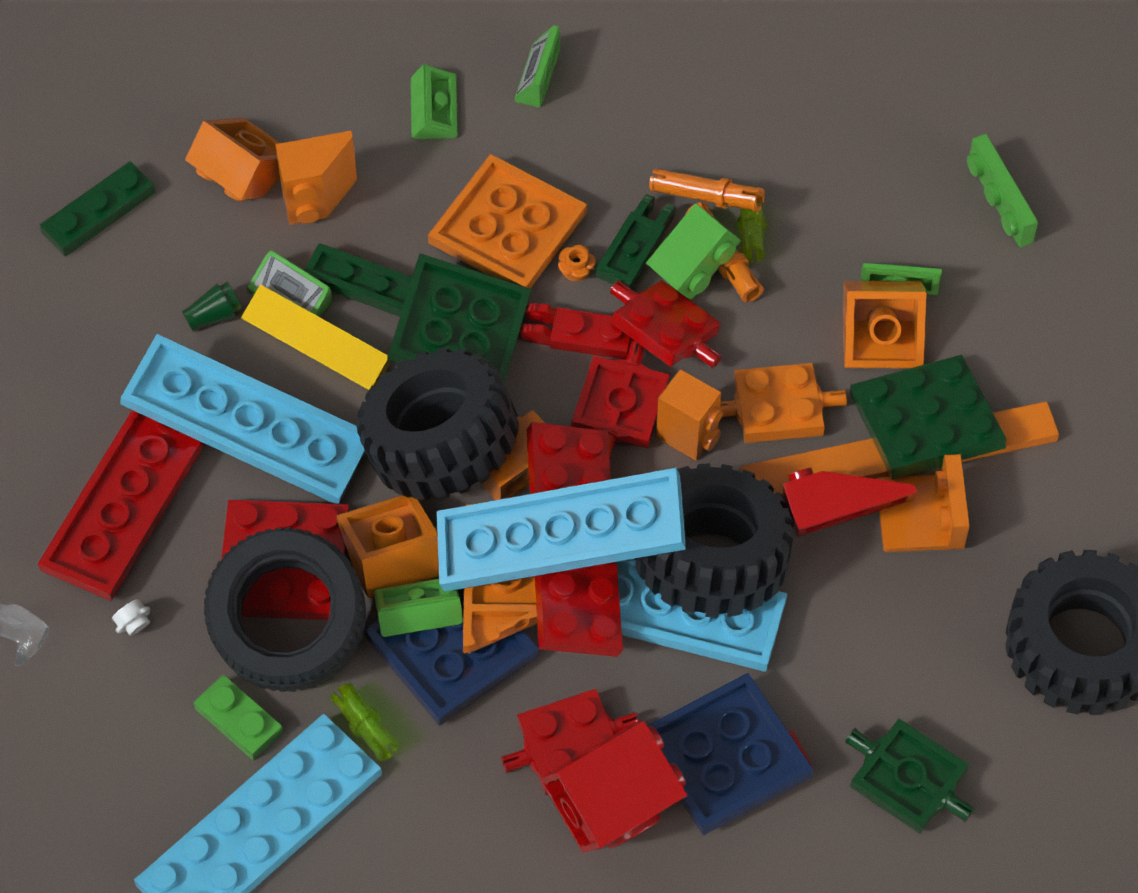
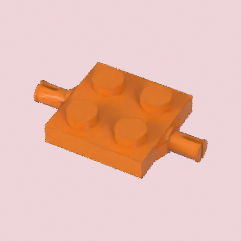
[720,363,847,443]

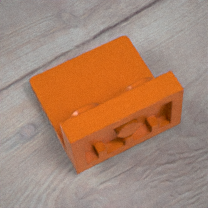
[877,454,969,552]

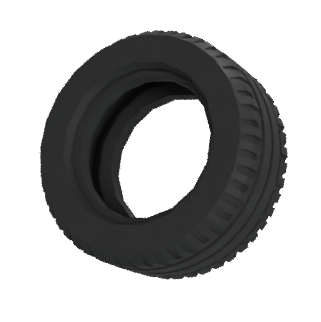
[204,527,366,692]

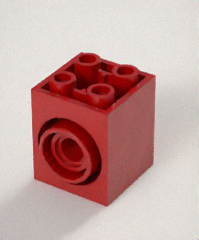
[540,721,688,853]

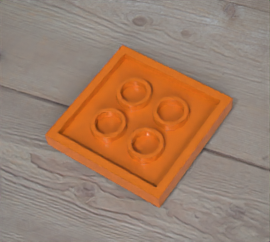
[428,154,587,289]

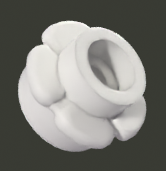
[112,599,151,636]

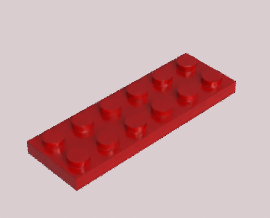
[38,410,205,602]
[526,422,623,657]

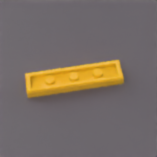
[241,284,392,390]

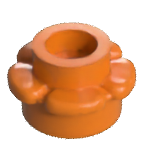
[558,245,596,281]

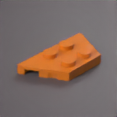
[463,504,537,653]

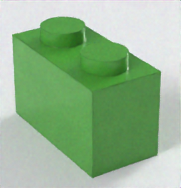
[646,203,741,300]

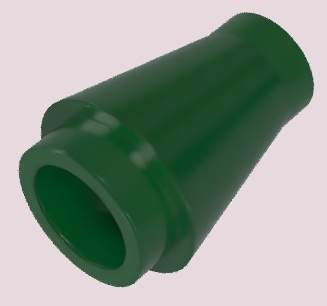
[182,281,243,331]

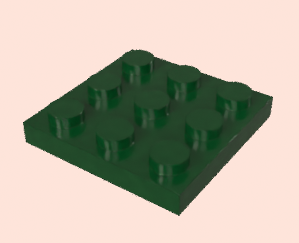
[387,253,531,383]
[850,354,1006,480]

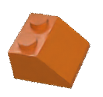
[185,117,280,201]
[275,130,357,225]
[843,281,926,368]
[337,495,439,599]

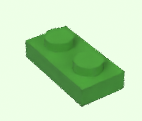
[193,675,283,761]

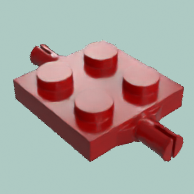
[610,280,722,369]
[571,340,670,459]
[500,689,639,796]

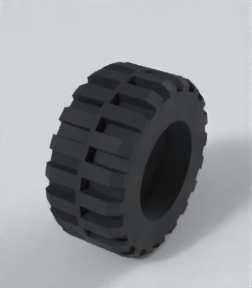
[356,348,519,500]
[634,463,794,618]
[1005,549,1138,715]

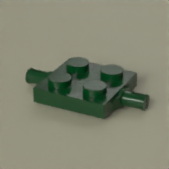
[845,718,975,834]

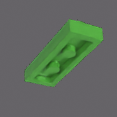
[967,134,1038,248]

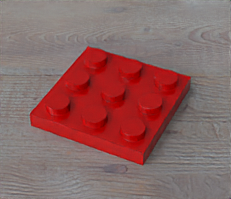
[221,500,350,620]

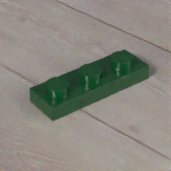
[40,161,156,257]
[304,243,412,317]

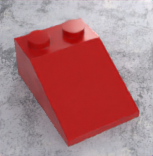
[783,467,917,537]

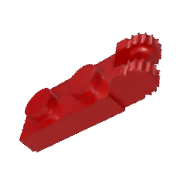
[520,303,631,360]

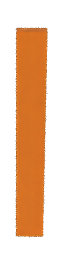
[740,401,1059,500]

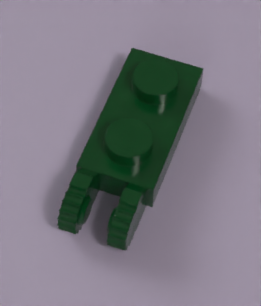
[596,194,676,290]

